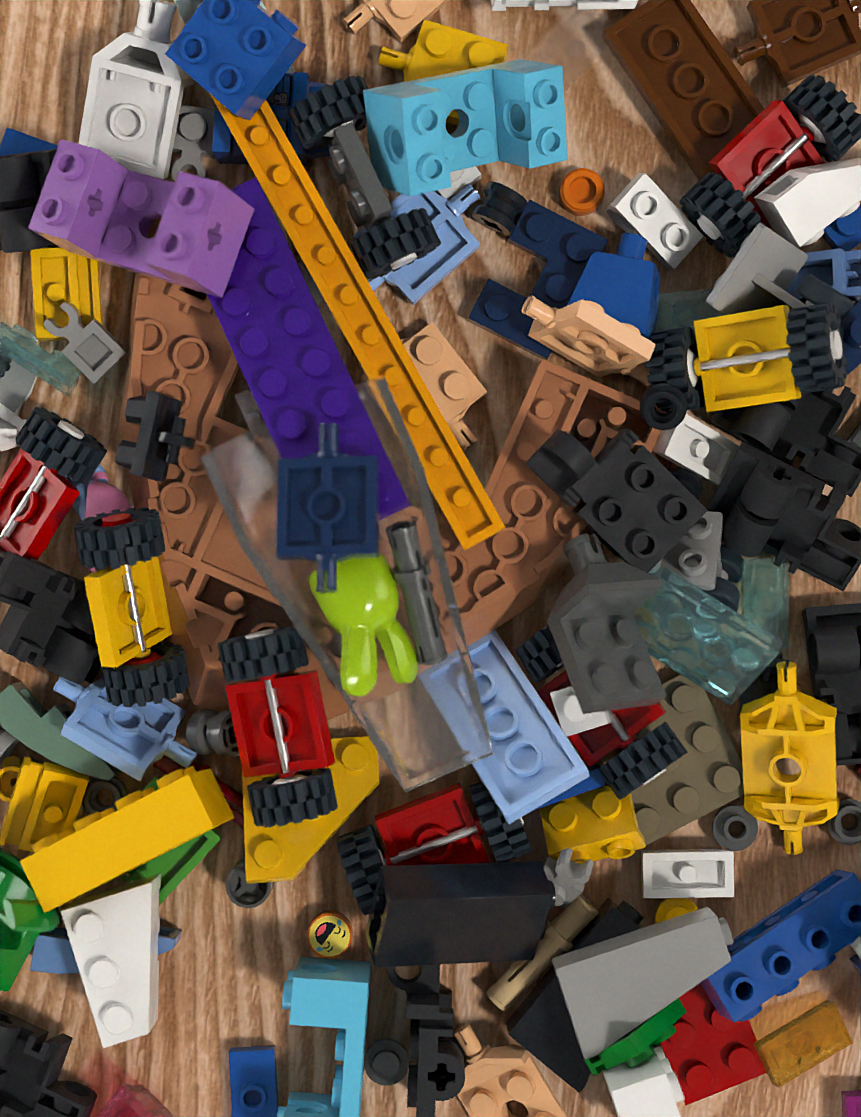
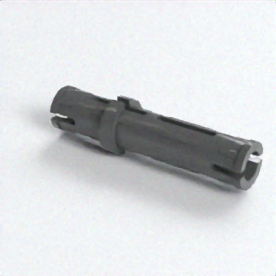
[385,520,448,665]

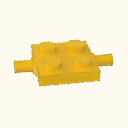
[378,19,509,126]

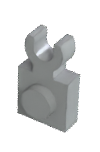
[172,105,218,182]
[43,301,128,384]
[541,848,594,909]

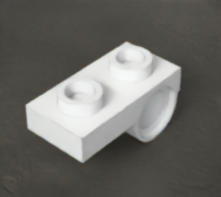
[606,173,703,269]

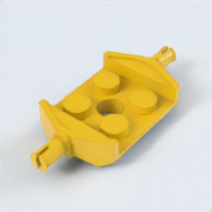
[740,661,839,855]

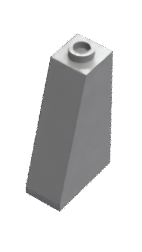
[551,906,734,1059]

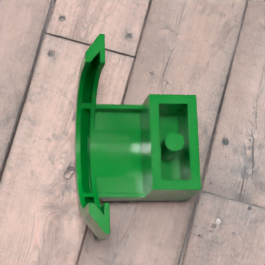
[0,847,61,991]

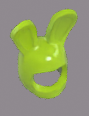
[307,552,418,697]

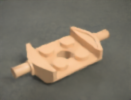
[453,1023,567,1117]

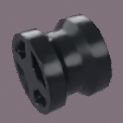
[471,181,528,236]

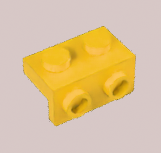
[540,785,646,864]

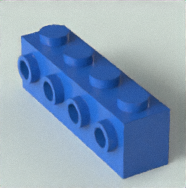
[700,869,861,1023]

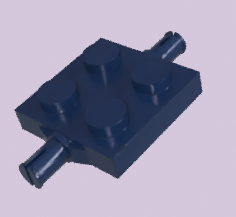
[276,423,379,593]

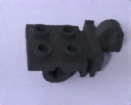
[0,149,57,253]
[710,386,861,497]
[525,429,708,573]
[706,441,861,592]
[0,551,101,684]
[802,603,861,766]
[387,964,465,1117]
[0,1010,97,1117]

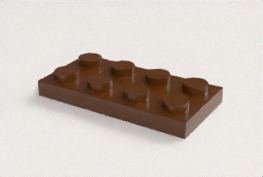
[602,0,764,180]

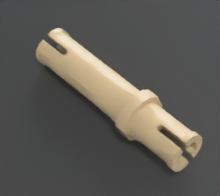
[486,895,599,1012]

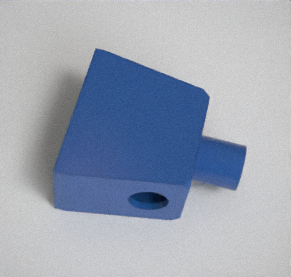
[567,233,661,339]

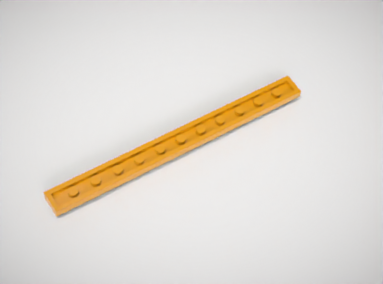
[210,94,506,551]

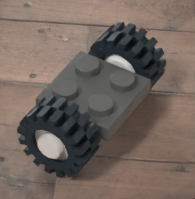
[288,76,441,280]

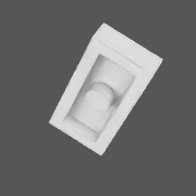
[653,409,740,486]
[640,849,734,898]

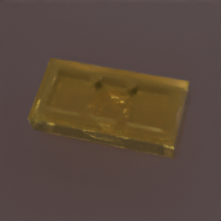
[753,1000,853,1088]

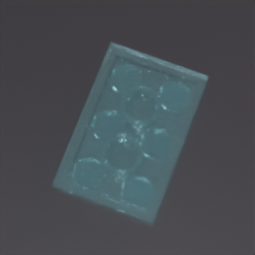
[633,567,783,706]

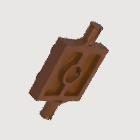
[734,0,861,88]

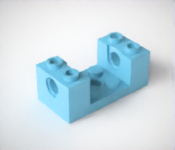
[363,59,567,196]
[277,957,372,1117]

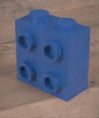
[165,0,306,120]

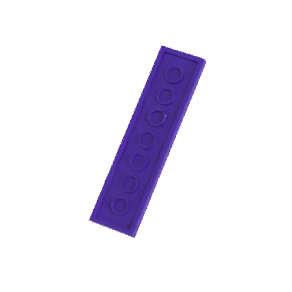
[207,177,411,521]

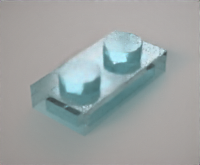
[0,322,80,397]

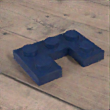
[468,199,609,360]

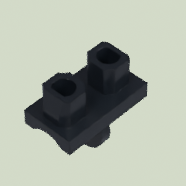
[115,391,196,483]

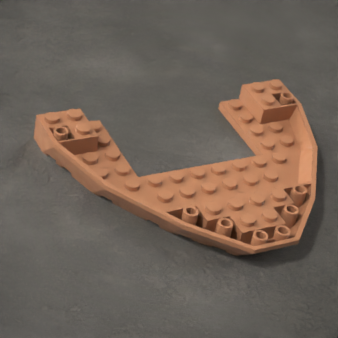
[120,217,667,720]

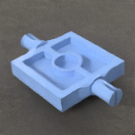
[353,183,480,306]
[53,676,197,781]

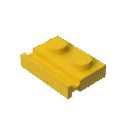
[30,247,103,341]
[0,757,89,853]

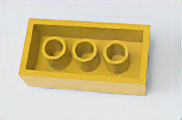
[20,766,235,913]

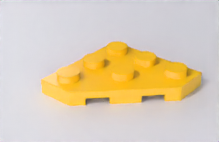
[242,736,380,884]

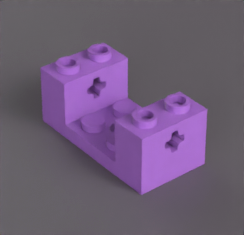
[28,139,254,298]

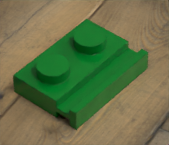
[584,998,687,1076]

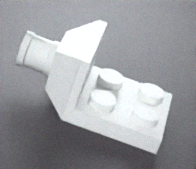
[78,0,197,180]

